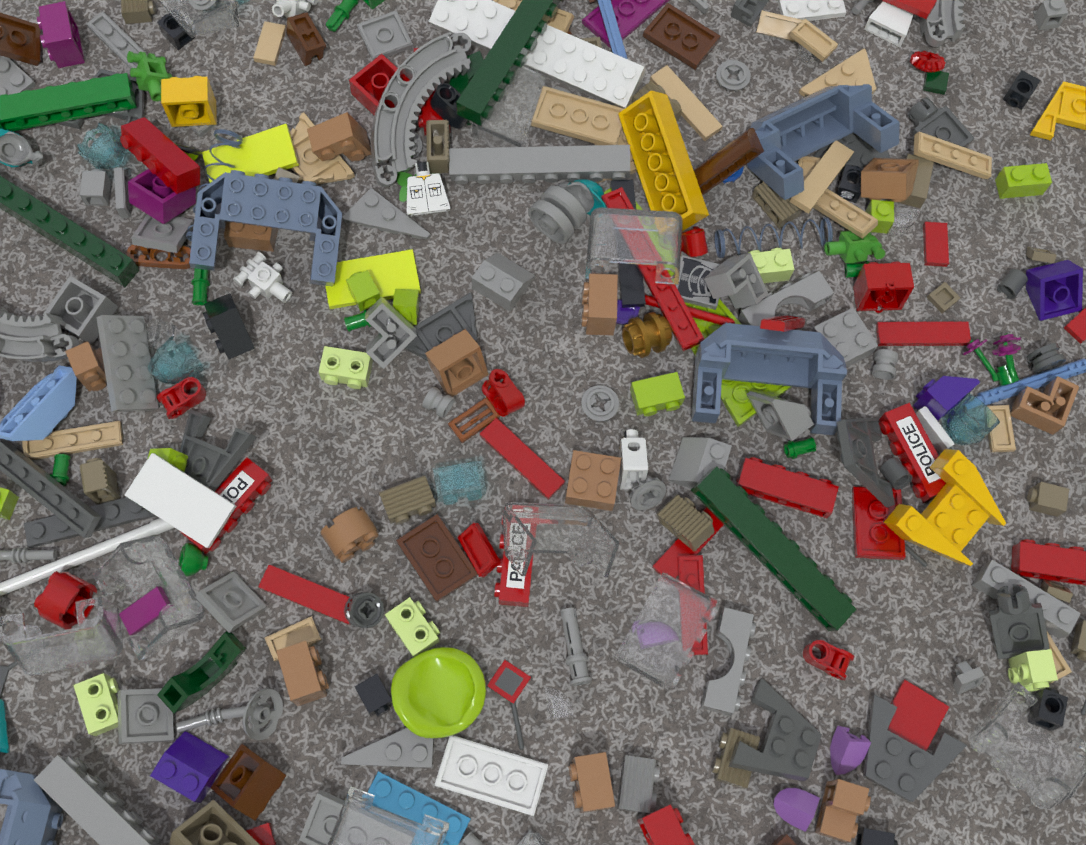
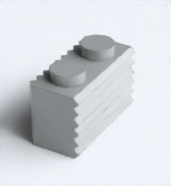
[617,755,660,814]

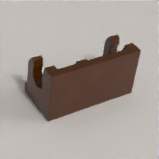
[286,12,326,66]

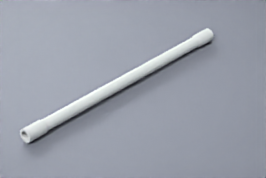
[0,518,175,596]

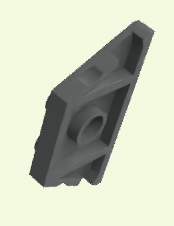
[813,132,890,170]
[404,293,478,361]

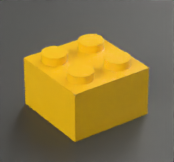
[161,76,217,127]

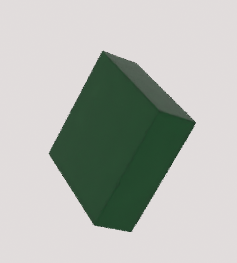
[923,71,949,95]

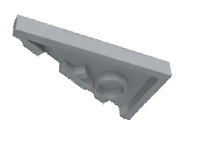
[342,188,431,240]
[341,728,434,768]

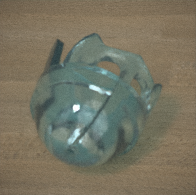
[77,123,125,170]
[147,336,205,384]
[946,393,1000,445]

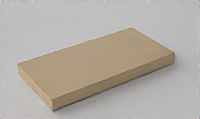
[530,86,625,145]

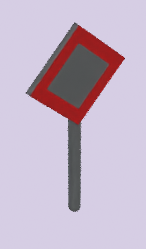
[487,660,531,750]

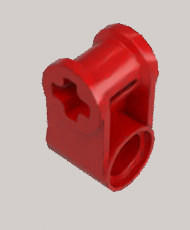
[675,226,708,257]
[481,369,525,417]
[157,377,206,419]
[803,640,855,680]

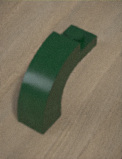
[157,631,247,714]

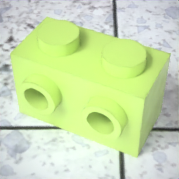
[748,248,794,283]
[318,346,373,389]
[385,597,440,657]
[1008,649,1058,692]
[74,673,119,736]

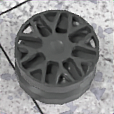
[1026,343,1066,374]
[344,592,384,628]

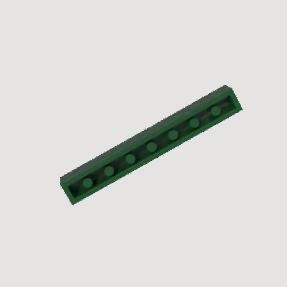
[456,0,564,126]
[0,176,139,288]
[691,466,857,631]

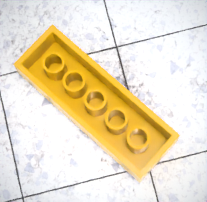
[618,90,709,236]

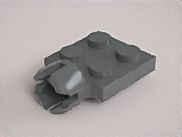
[907,97,974,165]
[989,584,1050,659]

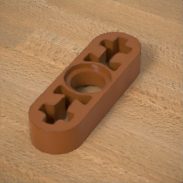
[127,245,191,269]

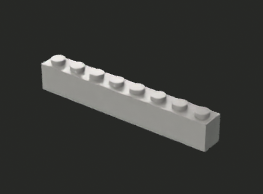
[449,145,630,184]

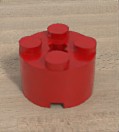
[34,571,97,631]

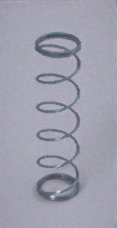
[186,129,243,241]
[715,217,833,259]

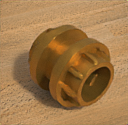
[622,312,672,358]

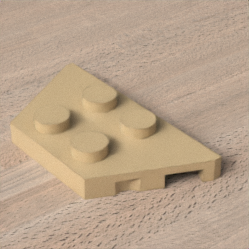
[799,49,876,97]
[290,112,355,185]

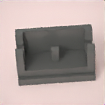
[731,0,769,27]

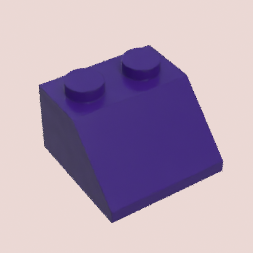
[1026,260,1083,321]
[913,376,980,421]
[150,731,229,803]

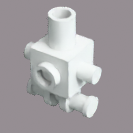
[272,0,318,18]
[233,252,292,303]

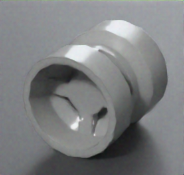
[872,349,899,380]
[422,386,455,418]

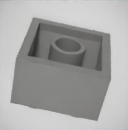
[472,253,535,312]
[747,391,814,441]
[668,437,732,489]

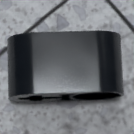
[430,83,467,129]

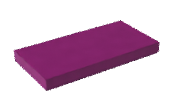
[582,0,670,48]

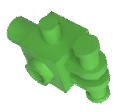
[127,51,172,101]
[824,231,885,264]

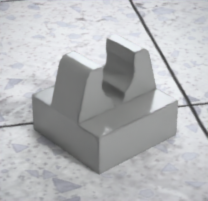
[953,661,985,695]

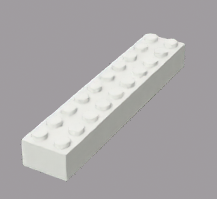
[429,0,646,108]

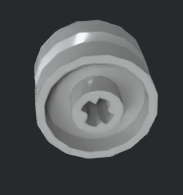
[528,185,587,244]

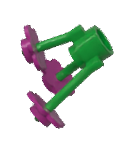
[963,333,1021,386]

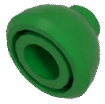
[178,542,208,577]

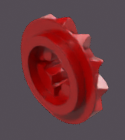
[910,50,946,72]

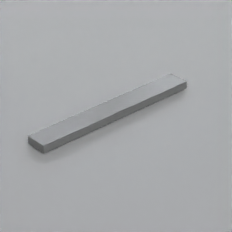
[86,12,215,137]

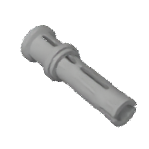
[560,608,592,686]

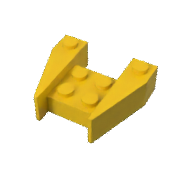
[884,449,1006,566]

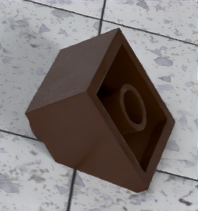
[211,744,286,821]

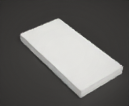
[125,453,236,548]
[434,735,548,816]

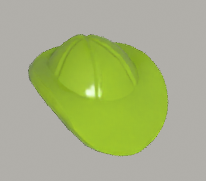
[391,647,486,738]

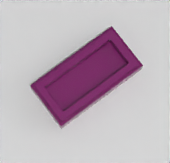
[119,586,173,635]

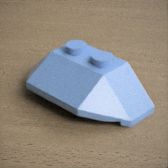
[0,365,77,441]

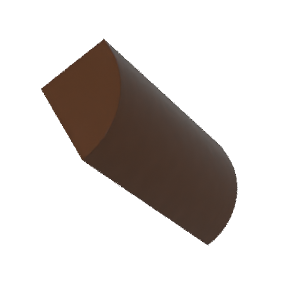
[694,128,764,196]

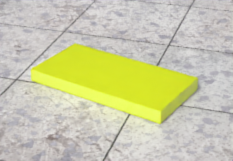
[202,124,299,183]
[326,249,421,309]

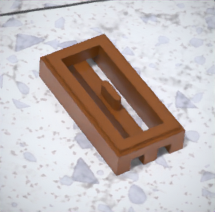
[448,397,500,443]

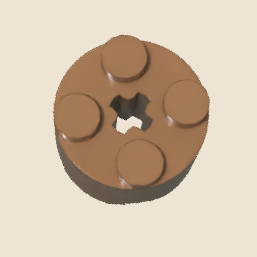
[320,506,379,563]

